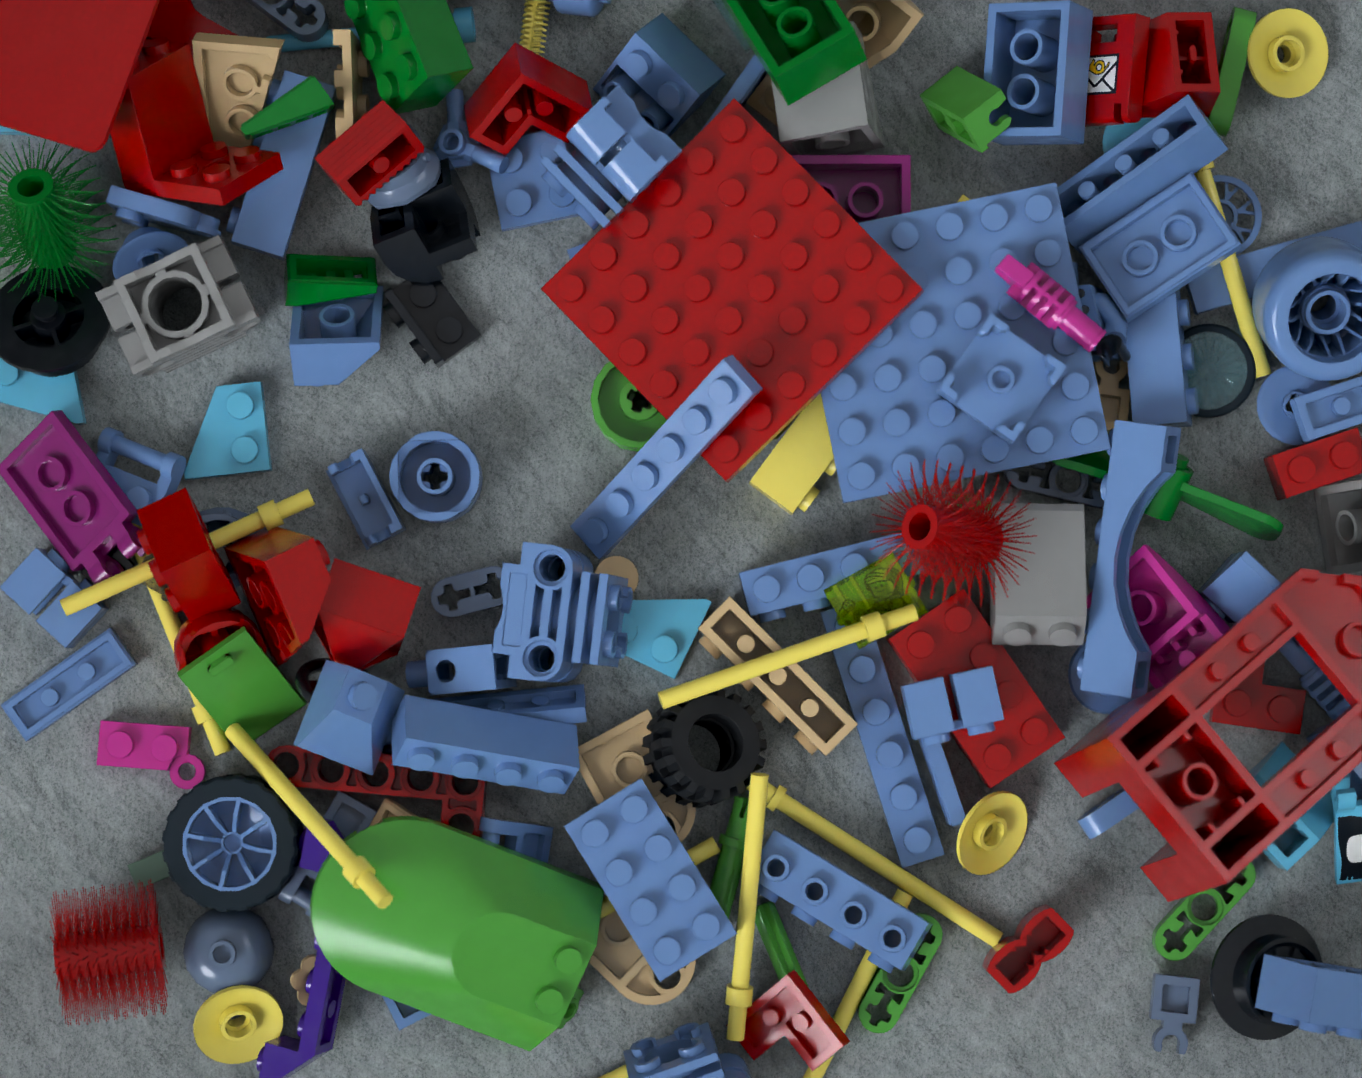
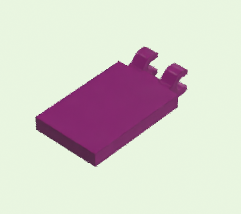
[0,410,146,584]

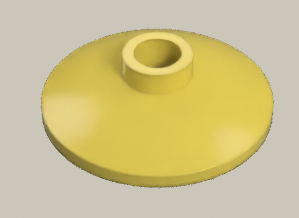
[1247,8,1328,98]
[956,791,1028,875]
[193,985,283,1064]

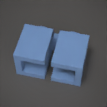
[0,548,109,648]
[900,666,1004,746]

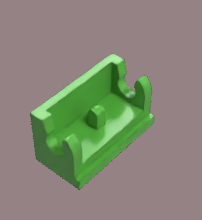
[920,66,1012,153]

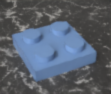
[484,131,579,232]

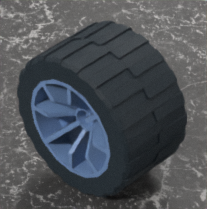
[162,773,303,912]

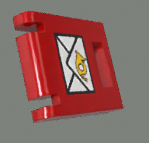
[1085,13,1150,127]

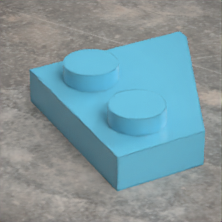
[0,358,86,425]
[184,381,272,480]

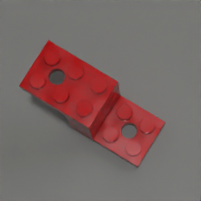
[110,37,283,206]

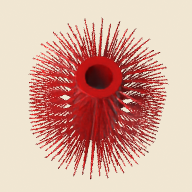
[869,459,1037,608]
[50,879,168,1027]

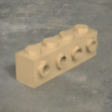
[698,596,858,756]

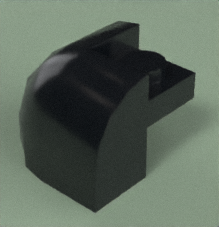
[370,158,480,283]

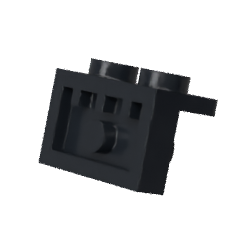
[383,280,481,368]

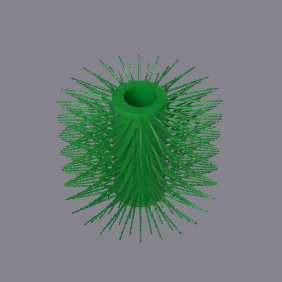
[0,137,119,302]

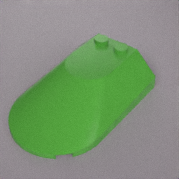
[310,816,604,1051]

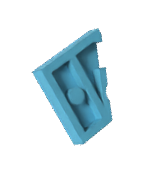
[621,599,712,679]

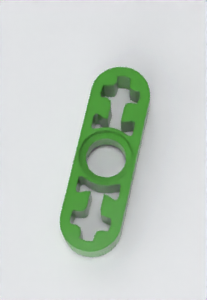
[1207,7,1257,137]
[1152,862,1256,961]
[858,913,943,1033]

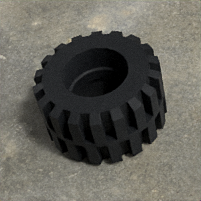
[642,689,767,808]

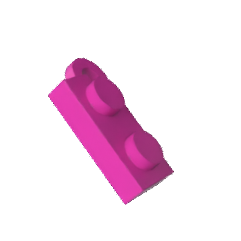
[97,720,206,790]

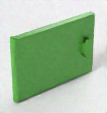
[177,626,307,750]

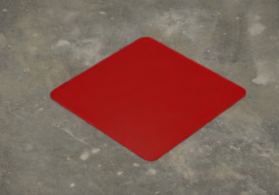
[0,0,160,153]

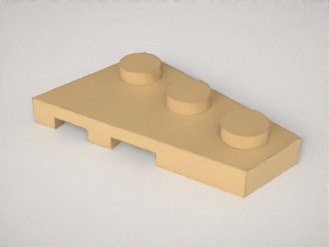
[332,29,370,139]
[192,32,285,147]

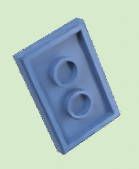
[1078,172,1243,323]

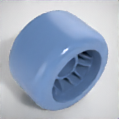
[1252,236,1362,381]

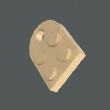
[578,709,696,842]
[589,884,696,1005]

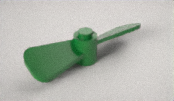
[1052,450,1284,541]

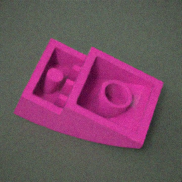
[1087,544,1230,689]

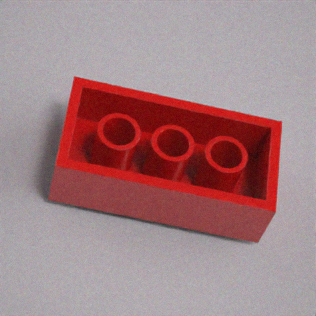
[886,588,1065,788]

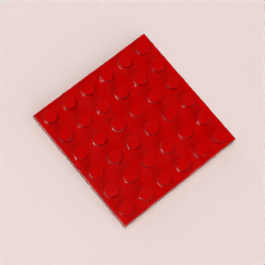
[541,98,924,483]

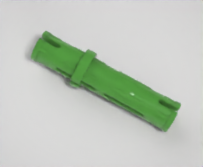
[710,796,749,919]

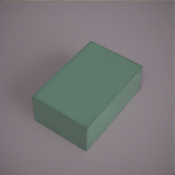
[127,850,170,890]

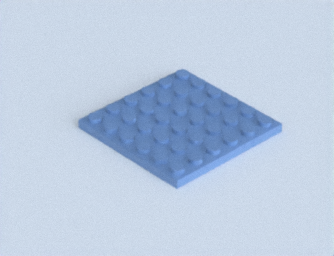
[821,182,1111,503]

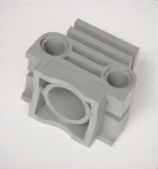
[95,235,261,378]

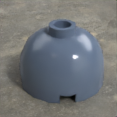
[183,908,275,993]

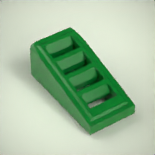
[240,76,335,140]
[284,254,378,306]

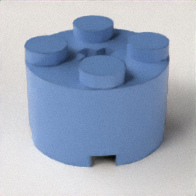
[389,431,483,523]

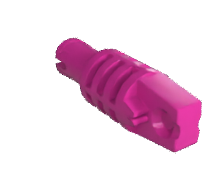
[995,254,1107,353]

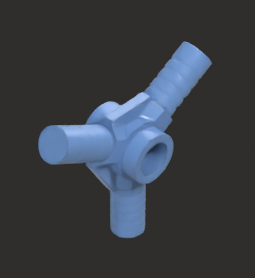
[433,89,509,174]

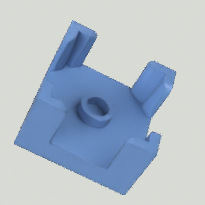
[936,313,1067,444]

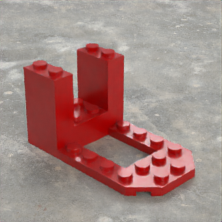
[1054,568,1362,902]

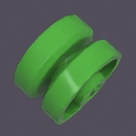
[590,361,667,452]

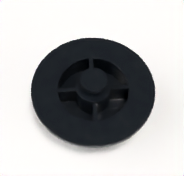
[0,266,110,377]
[1210,914,1323,1040]

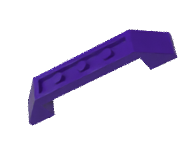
[256,818,346,1078]

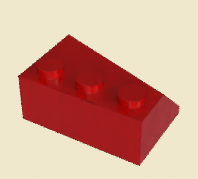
[224,527,331,667]

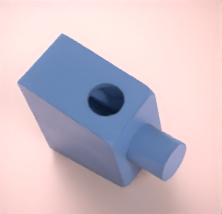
[406,644,517,695]

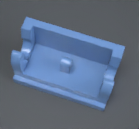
[326,448,407,550]

